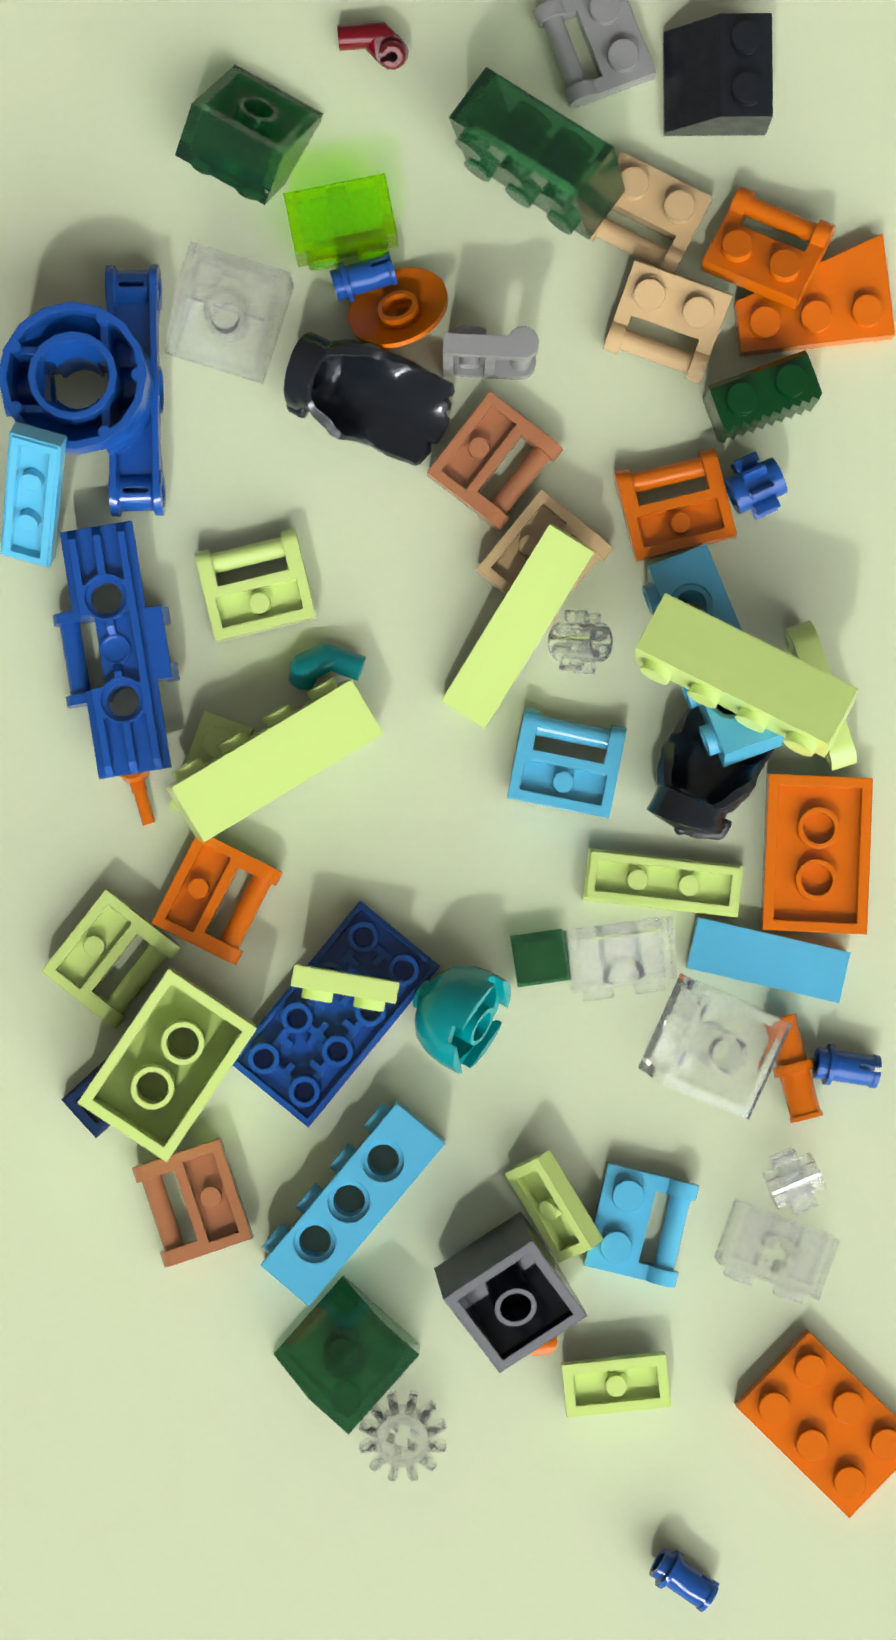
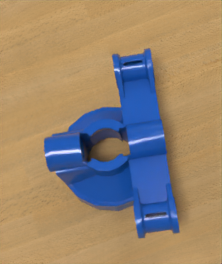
[0,264,166,517]

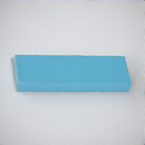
[0,422,67,568]
[685,917,851,1003]

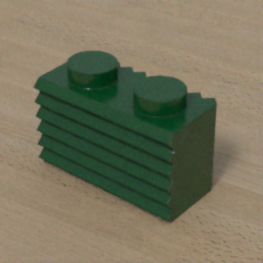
[702,350,822,443]

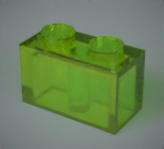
[283,173,398,271]

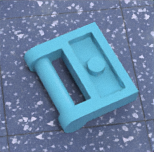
[507,707,627,819]
[583,1162,699,1288]

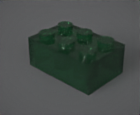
[449,67,625,240]

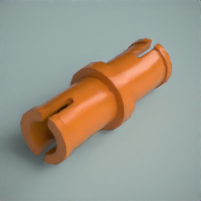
[764,1013,823,1123]

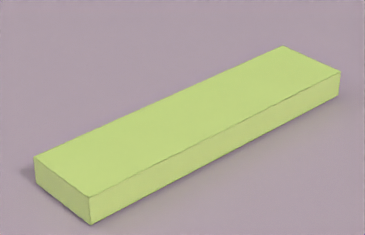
[441,523,596,729]

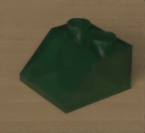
[175,65,323,205]
[273,1275,420,1435]

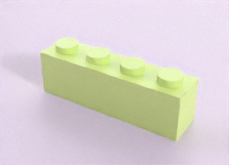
[635,593,859,758]
[166,677,384,842]

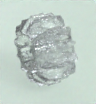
[359,1390,447,1481]

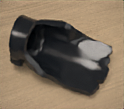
[284,332,455,466]
[647,704,774,840]

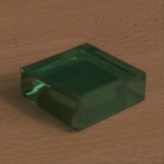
[510,929,569,987]

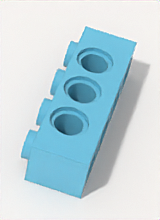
[642,544,784,768]
[260,1100,445,1306]

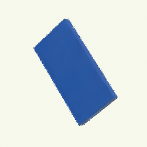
[233,901,440,1128]

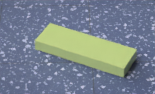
[582,848,743,917]

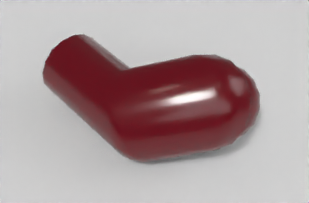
[337,21,408,70]

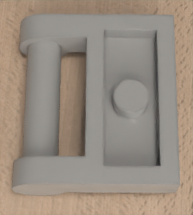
[533,0,656,108]
[443,326,539,380]

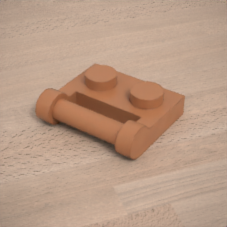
[427,391,563,531]
[132,1137,254,1267]

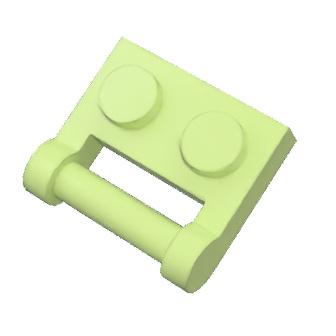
[194,528,317,643]
[41,889,181,1029]

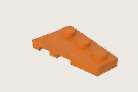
[733,234,895,357]

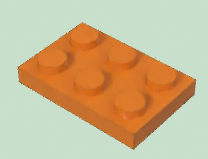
[760,774,873,935]
[734,1329,896,1518]

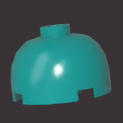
[413,966,511,1073]

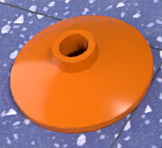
[348,267,448,348]

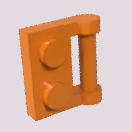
[702,186,836,310]
[613,448,737,563]
[151,837,283,965]

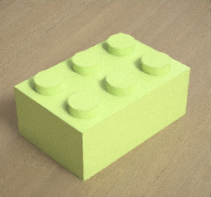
[78,967,257,1162]

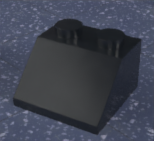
[663,13,773,136]
[434,1211,587,1373]

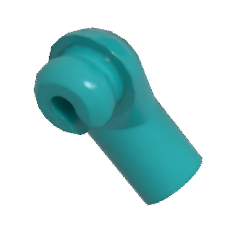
[289,643,366,690]

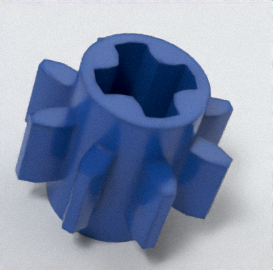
[724,451,787,520]

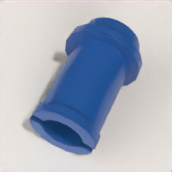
[330,251,398,303]
[812,1044,882,1088]
[649,1548,719,1612]

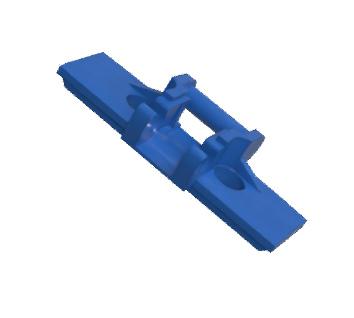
[53,521,180,779]

